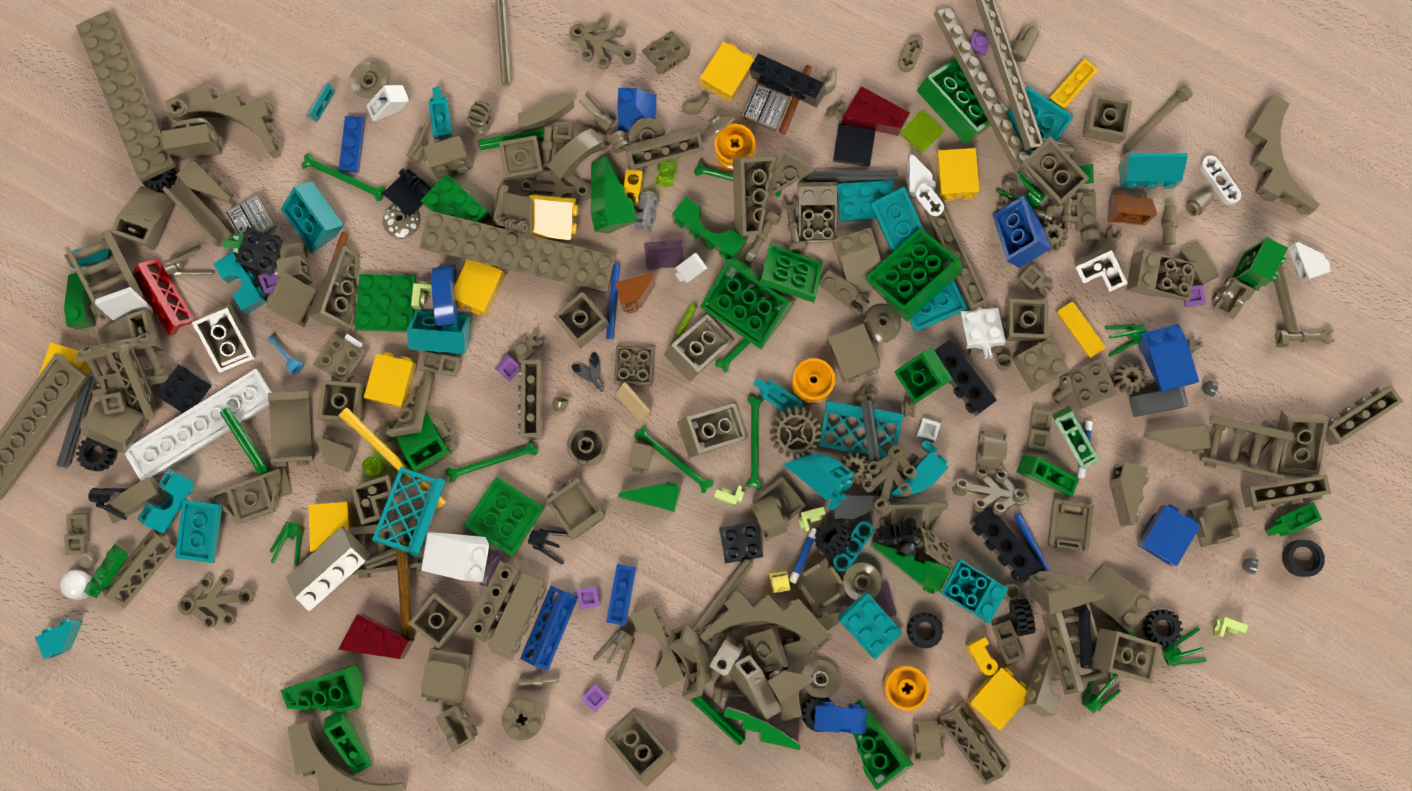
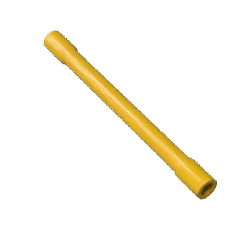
[338,407,446,510]

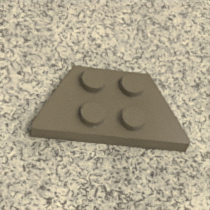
[209,469,282,525]
[872,501,948,541]

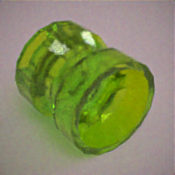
[656,163,676,187]
[362,456,386,477]

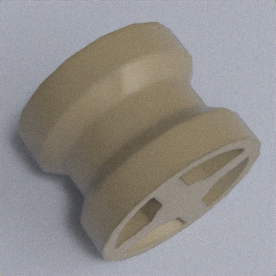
[607,131,630,153]

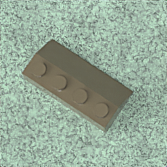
[286,526,371,611]

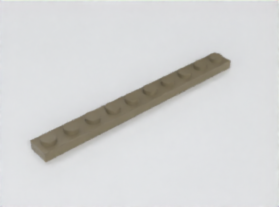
[976,0,1043,151]
[933,8,1028,172]

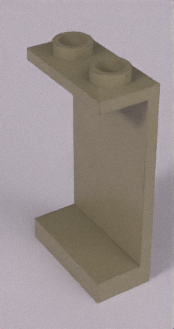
[268,391,313,467]

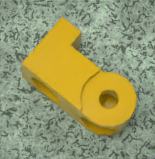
[624,169,644,207]
[965,636,998,676]

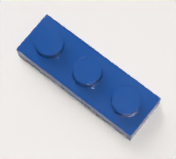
[339,116,365,173]
[606,564,636,626]

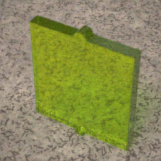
[900,110,945,154]

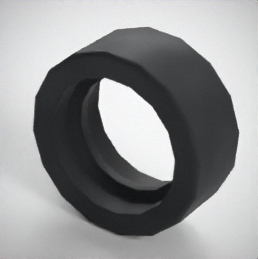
[1282,540,1325,577]

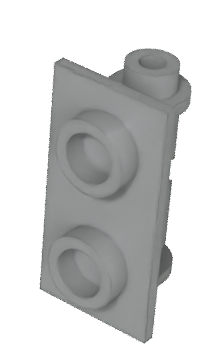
[634,190,658,232]

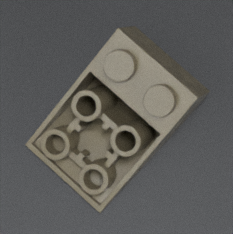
[798,182,837,242]
[111,186,175,250]
[1127,249,1196,301]
[266,272,318,327]
[98,310,163,366]
[1109,461,1149,527]

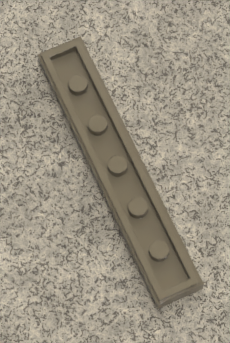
[924,204,989,311]

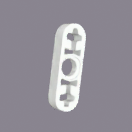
[1200,156,1241,205]

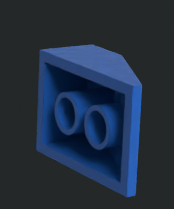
[993,195,1051,268]
[1138,324,1199,393]

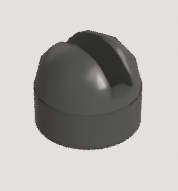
[1202,380,1219,397]
[900,541,917,556]
[1242,558,1259,575]

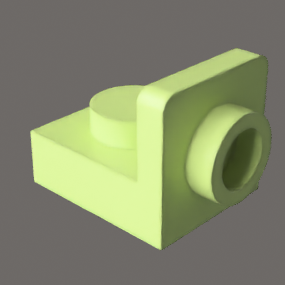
[411,281,432,310]
[714,485,745,506]
[798,507,825,532]
[1212,616,1248,637]

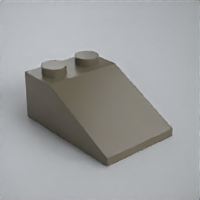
[1021,136,1090,207]
[833,228,881,294]
[192,302,255,373]
[664,314,734,382]
[677,403,747,458]
[1278,410,1329,474]
[1088,563,1155,633]
[1029,571,1104,615]
[1092,628,1160,684]
[605,711,676,787]

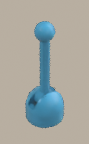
[268,336,304,375]

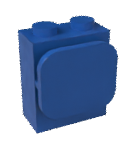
[1137,504,1201,567]

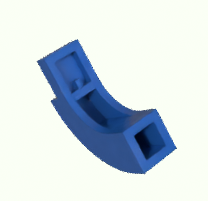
[431,264,458,326]

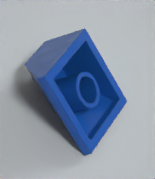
[617,88,656,132]

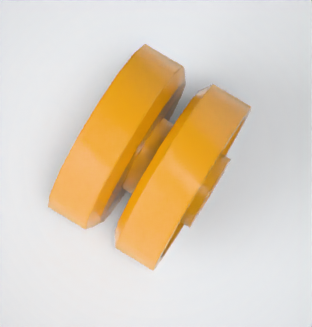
[714,124,756,171]
[792,358,835,404]
[882,665,929,711]

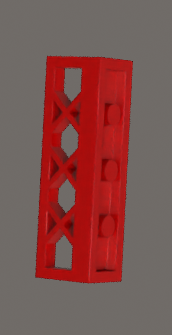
[132,258,194,336]

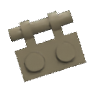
[1062,193,1096,231]

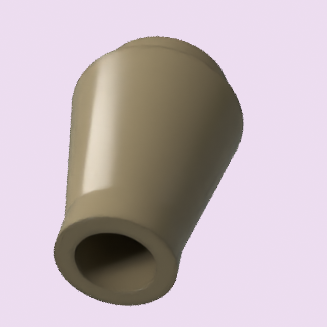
[1185,190,1214,216]

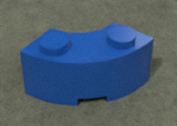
[814,702,867,734]

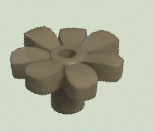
[825,100,845,121]
[855,384,878,404]

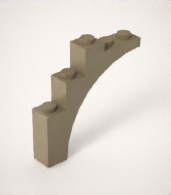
[165,83,281,158]
[1244,94,1320,215]
[700,590,833,650]
[769,606,848,721]
[288,721,406,791]

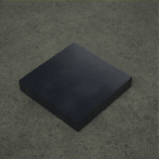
[833,124,875,167]

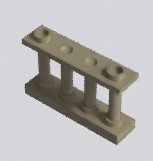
[64,230,146,319]
[75,333,173,397]
[1200,415,1294,482]
[348,520,431,579]
[1042,604,1111,694]

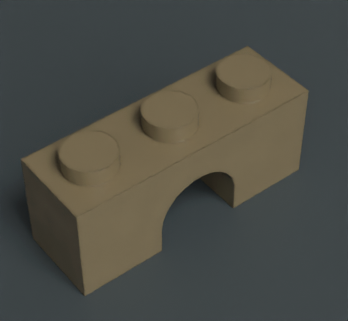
[1024,650,1060,717]

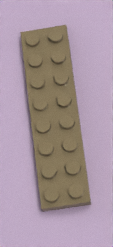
[0,353,90,500]

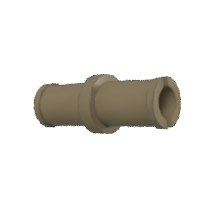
[1162,205,1178,245]

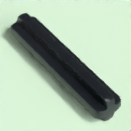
[1078,609,1093,669]

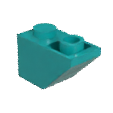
[35,618,82,659]

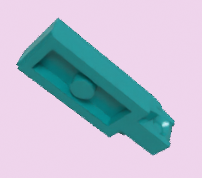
[429,87,453,139]
[753,378,804,419]

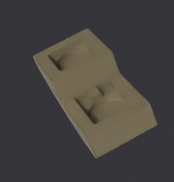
[551,122,574,159]
[1180,242,1219,285]
[419,351,461,377]
[99,373,126,415]
[1028,408,1053,451]
[64,513,89,555]
[992,620,1025,666]

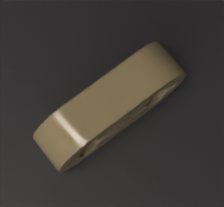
[898,37,923,72]

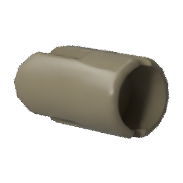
[1012,27,1040,62]

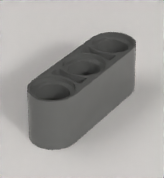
[1129,387,1188,417]

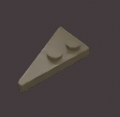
[768,149,815,198]
[386,371,434,437]

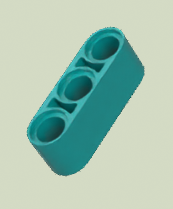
[832,521,873,572]

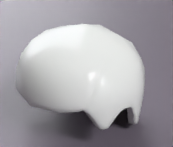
[60,569,92,600]

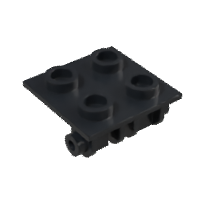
[382,168,432,217]
[235,226,284,276]
[155,364,212,413]
[719,521,763,564]
[876,521,923,546]

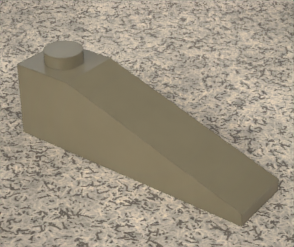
[308,246,359,330]

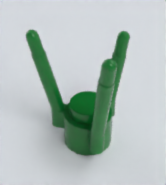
[996,171,1046,207]
[1105,323,1147,357]
[270,521,303,566]
[1162,627,1207,667]
[1081,674,1121,713]

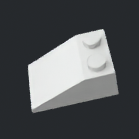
[421,532,489,582]

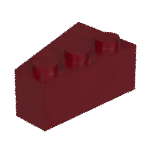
[841,86,910,136]
[338,614,414,659]

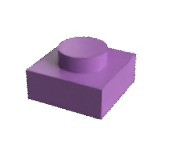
[970,31,990,56]
[259,270,278,295]
[1184,285,1206,307]
[495,354,520,382]
[577,587,600,609]
[581,684,610,712]

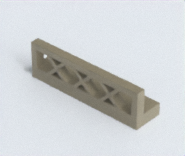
[106,343,158,420]
[102,529,176,608]
[938,701,1010,785]

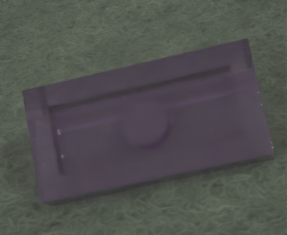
[644,240,684,269]

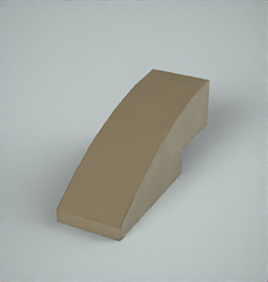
[517,97,574,132]
[106,477,163,524]

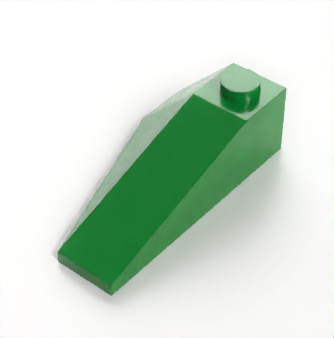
[591,156,637,234]
[870,542,951,594]
[280,663,364,712]
[852,699,914,790]

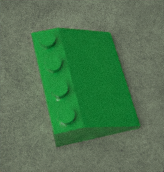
[916,59,1009,145]
[865,228,963,322]
[700,258,797,349]

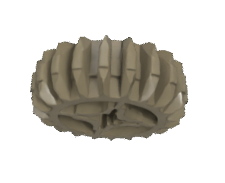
[769,406,822,459]

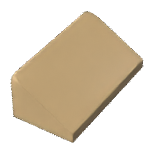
[616,382,651,422]

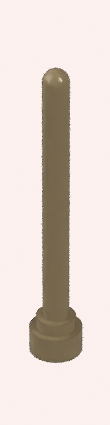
[1122,85,1193,152]

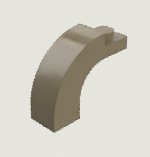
[548,128,610,179]
[668,625,711,700]

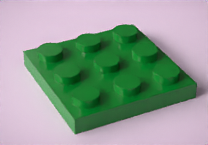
[759,244,823,303]
[355,274,417,333]
[464,477,545,557]

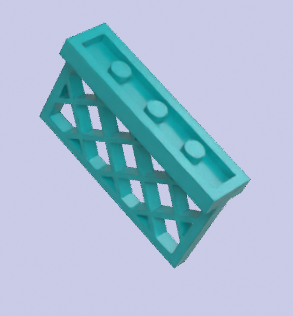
[819,401,904,458]
[372,467,446,557]

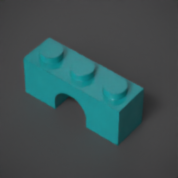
[213,252,267,314]
[137,468,194,534]

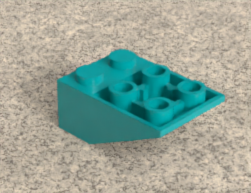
[940,559,1008,624]

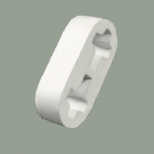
[915,183,944,216]

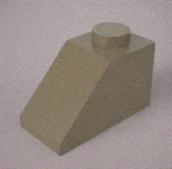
[767,669,814,702]

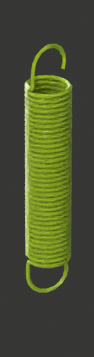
[673,299,698,342]

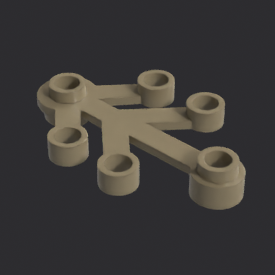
[569,17,636,69]
[520,163,591,202]
[862,444,917,516]
[952,466,1029,515]
[178,574,254,628]

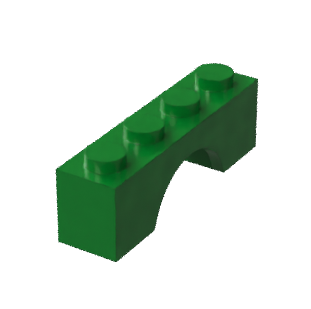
[672,197,746,261]

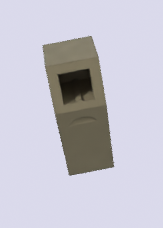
[176,160,237,206]
[729,655,782,722]

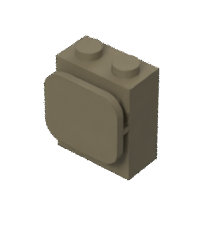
[161,118,224,161]
[421,648,472,706]

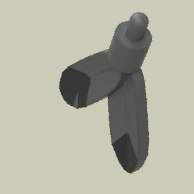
[572,352,604,392]

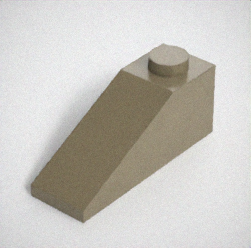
[1144,425,1211,455]

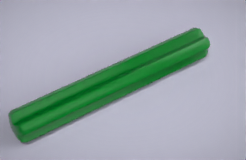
[478,128,552,150]
[220,407,269,475]
[682,692,745,746]

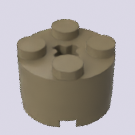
[567,426,607,467]
[502,698,545,740]

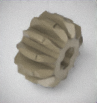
[466,101,495,134]
[1042,220,1068,253]
[1112,362,1147,395]
[841,452,870,485]

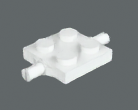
[959,307,1006,359]

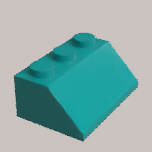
[1119,153,1188,189]
[281,182,344,253]
[407,309,472,354]

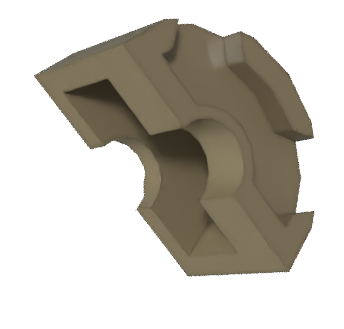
[1212,276,1256,319]
[976,431,1008,471]
[751,496,790,540]
[435,705,478,752]
[912,719,945,761]

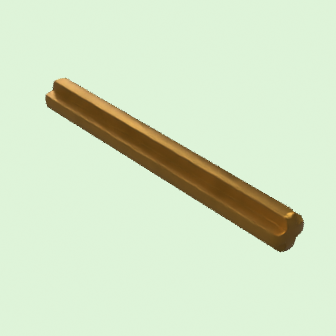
[396,541,413,637]

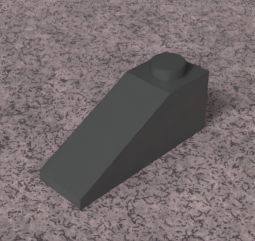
[833,495,893,524]

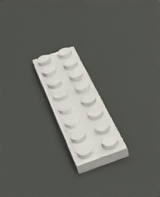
[124,369,272,481]

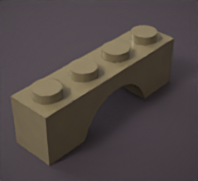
[630,605,686,689]

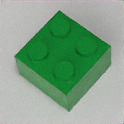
[894,347,953,404]

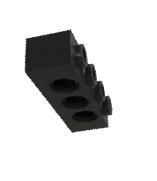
[749,53,825,108]
[934,339,997,416]
[970,507,1043,583]

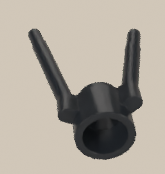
[88,487,129,520]
[528,528,570,564]

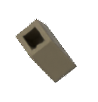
[315,435,358,472]

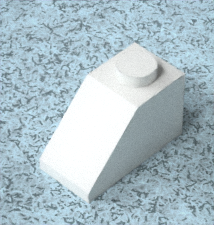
[366,85,409,121]
[907,155,936,197]
[1288,242,1331,283]
[674,253,707,284]

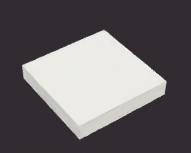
[95,287,153,321]

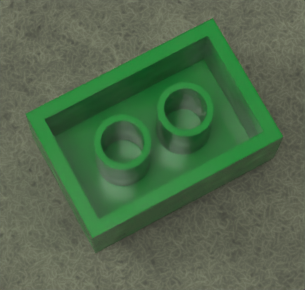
[420,174,491,224]
[1232,237,1288,291]

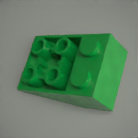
[390,410,452,474]

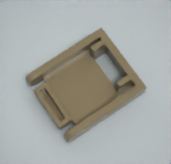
[1048,499,1094,552]

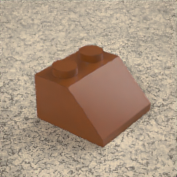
[1107,193,1157,226]
[615,273,655,313]

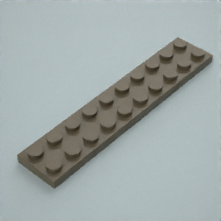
[75,10,176,182]
[420,211,615,293]

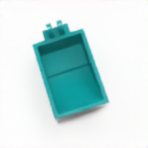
[890,440,949,498]
[783,454,855,510]

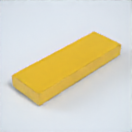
[1048,58,1099,110]
[1056,301,1106,359]

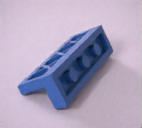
[520,586,578,670]

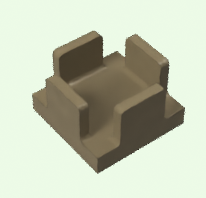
[499,136,543,183]
[1189,499,1243,547]
[796,558,845,613]

